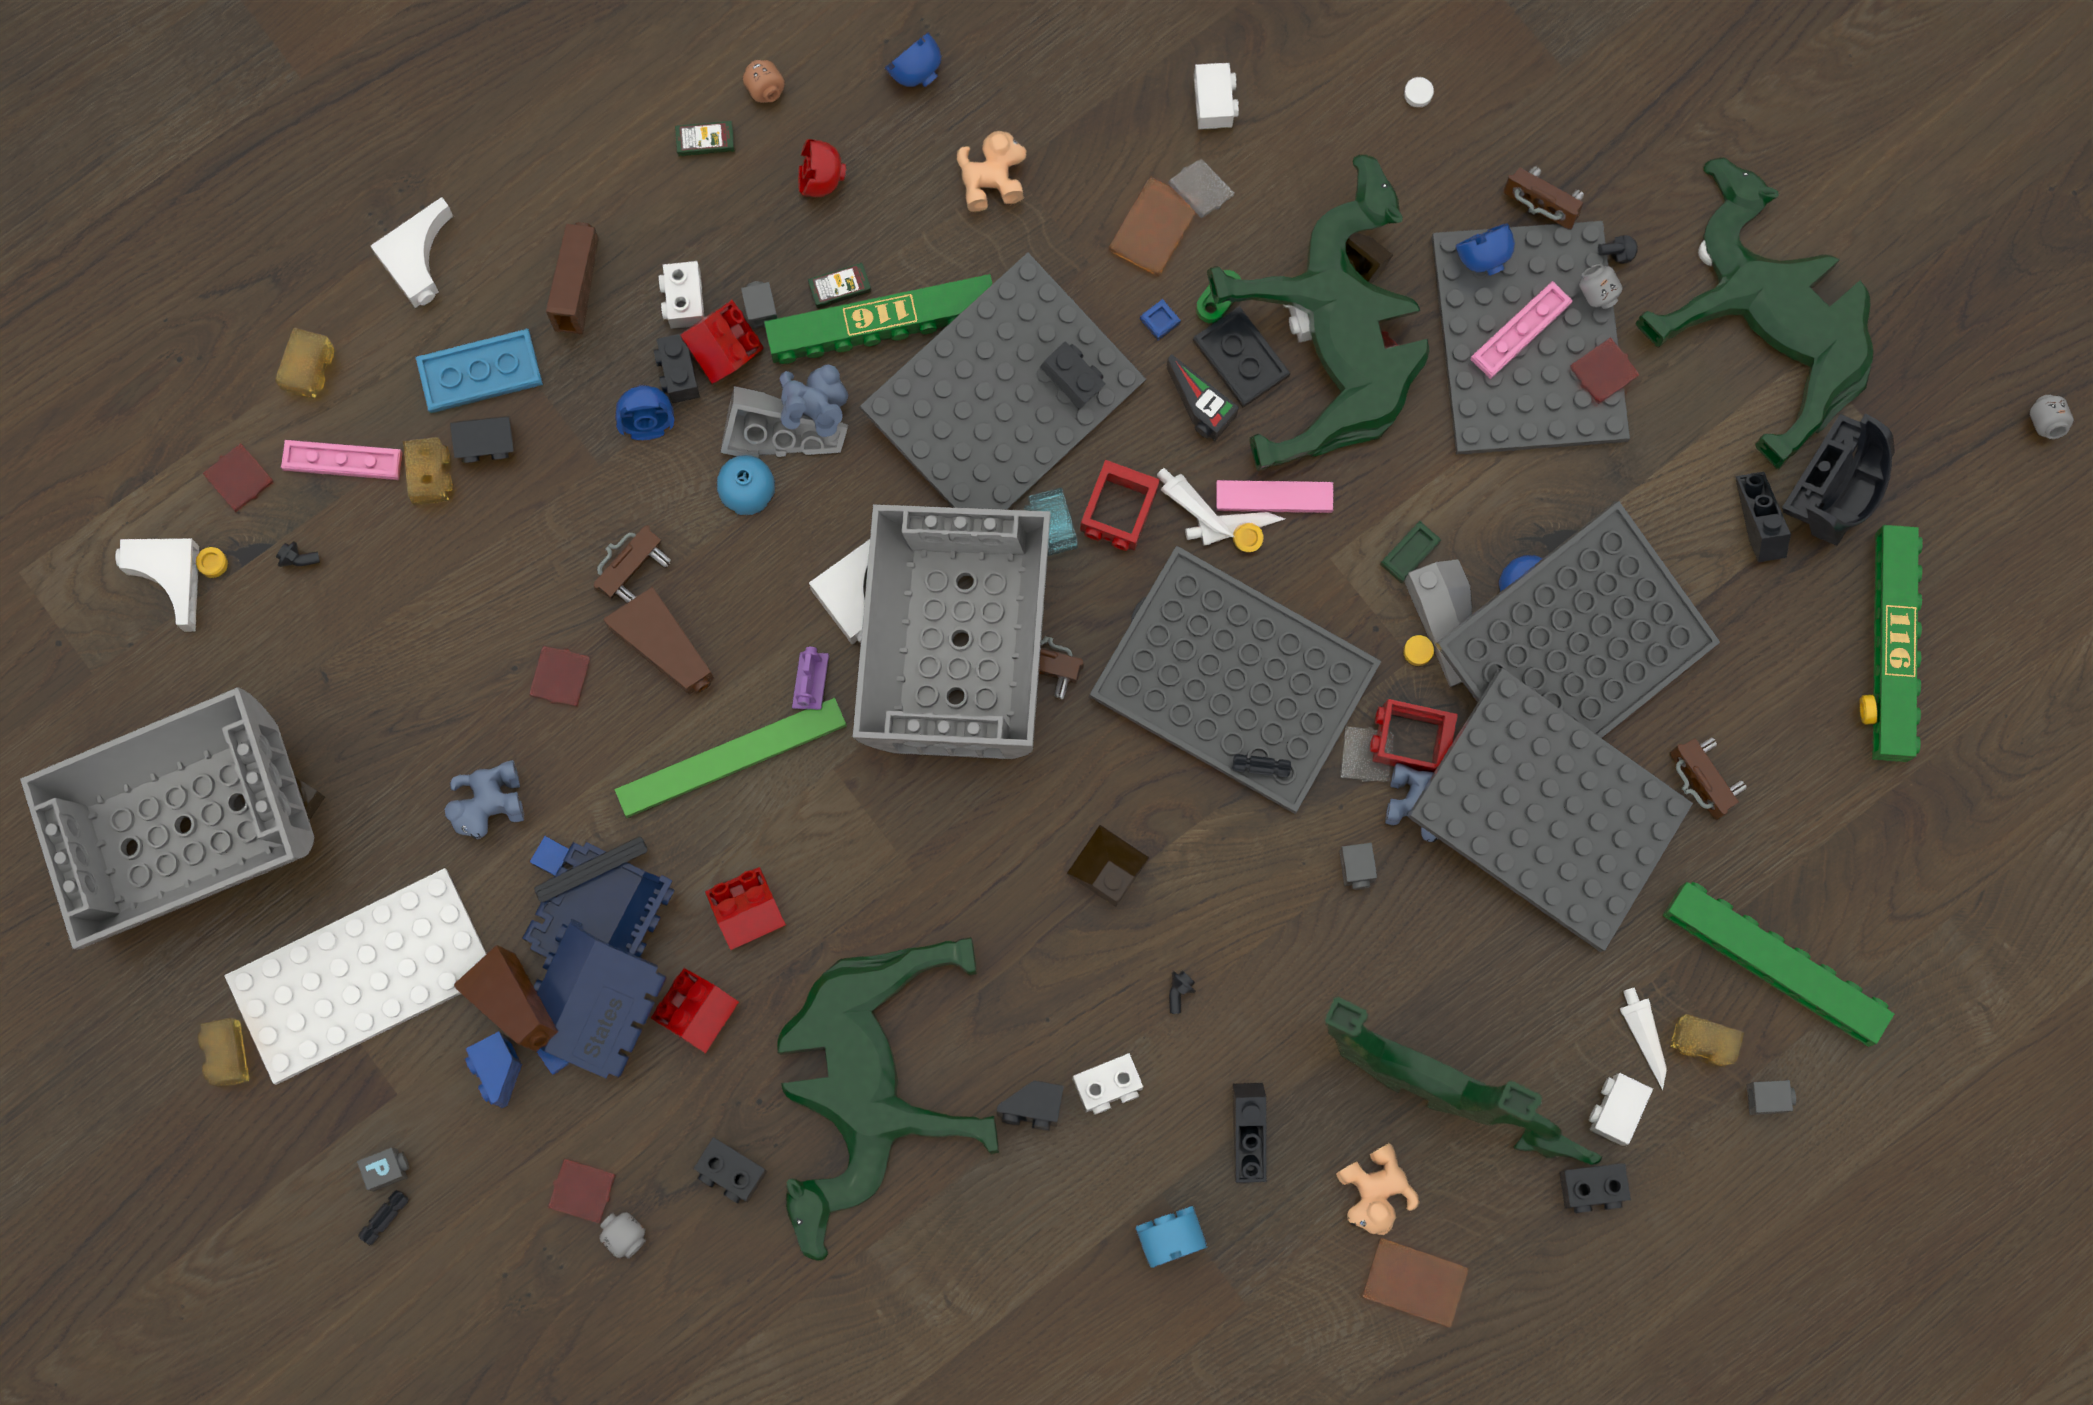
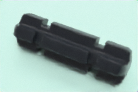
[1232,754,1291,777]
[358,1190,409,1245]

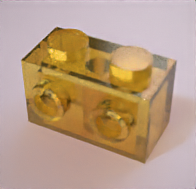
[275,327,334,399]
[403,437,452,505]
[1670,1014,1744,1067]
[198,1018,249,1087]

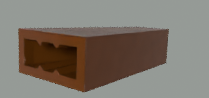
[546,222,599,335]
[603,587,714,695]
[454,945,558,1052]

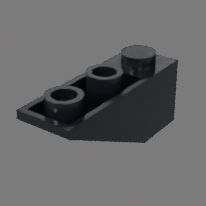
[1736,472,1791,562]
[1233,1083,1267,1183]

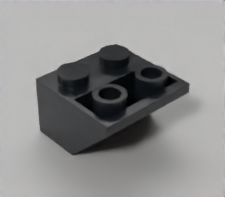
[997,1080,1064,1131]

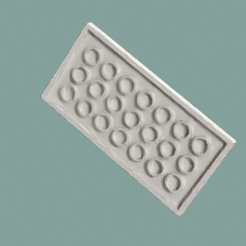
[224,868,487,1085]

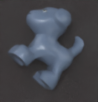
[779,365,848,437]
[445,760,524,839]
[1385,763,1438,842]

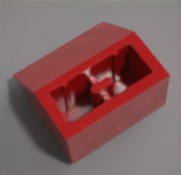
[680,299,764,384]
[705,867,786,950]
[650,968,739,1053]

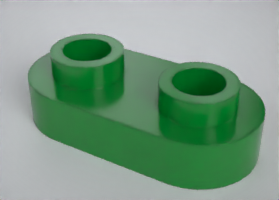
[1196,270,1241,323]

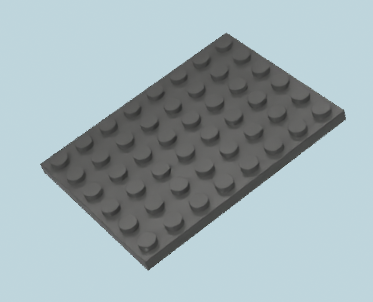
[1431,221,1630,455]
[859,252,1146,510]
[1435,501,1720,738]
[1089,545,1381,814]
[1407,668,1693,952]

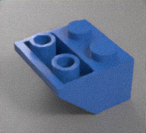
[465,1032,522,1108]

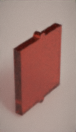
[1570,338,1640,404]
[203,443,274,512]
[529,646,590,707]
[548,1159,616,1224]

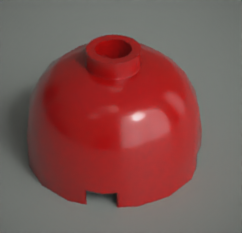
[798,139,846,197]

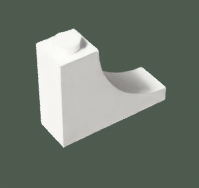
[371,197,453,308]
[116,539,199,632]
[809,539,870,644]

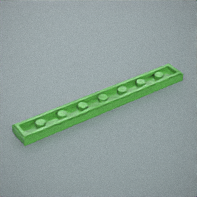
[615,698,846,818]

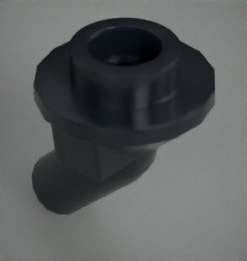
[1598,235,1638,264]
[276,541,320,567]
[1169,971,1196,1014]

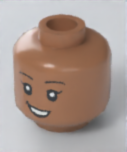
[743,60,785,103]

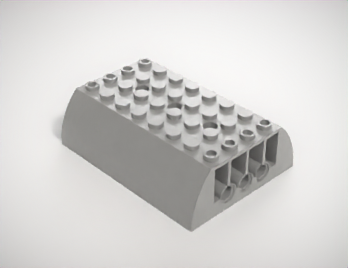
[853,504,1051,759]
[20,687,314,949]

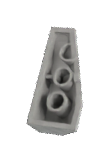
[721,386,848,458]
[1404,559,1472,687]

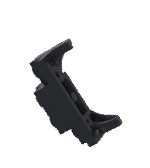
[1782,414,1895,546]

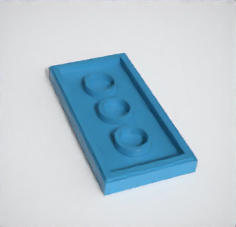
[416,329,543,413]

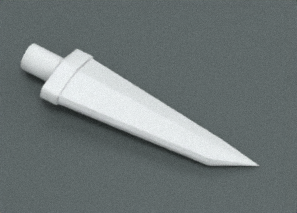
[1157,468,1235,537]
[1185,512,1285,546]
[1620,987,1667,1090]

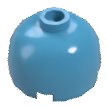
[717,455,775,515]

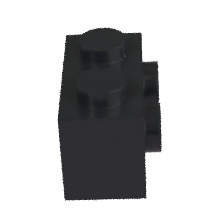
[653,333,700,404]
[1040,341,1106,409]
[450,416,515,463]
[694,1137,767,1204]
[1559,1163,1631,1214]

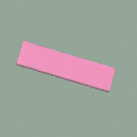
[1470,281,1573,379]
[281,440,403,480]
[1216,480,1333,513]

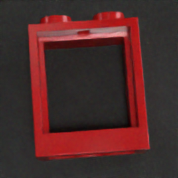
[1080,460,1160,551]
[1370,699,1458,773]

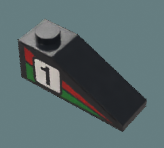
[1166,354,1239,441]

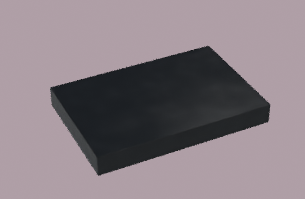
[1193,306,1290,408]

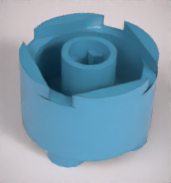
[1135,1206,1207,1268]

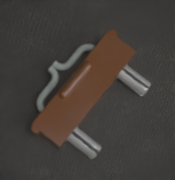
[1504,167,1584,229]
[594,525,671,603]
[1039,636,1084,699]
[1670,738,1746,820]

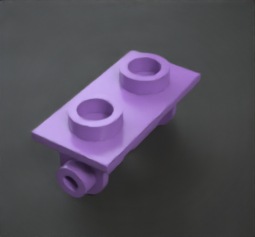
[792,647,829,710]

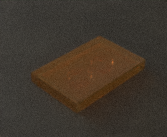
[1109,176,1200,276]
[1362,1238,1469,1328]

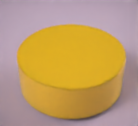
[1233,523,1263,552]
[196,547,228,578]
[1403,635,1434,666]
[1859,695,1877,725]

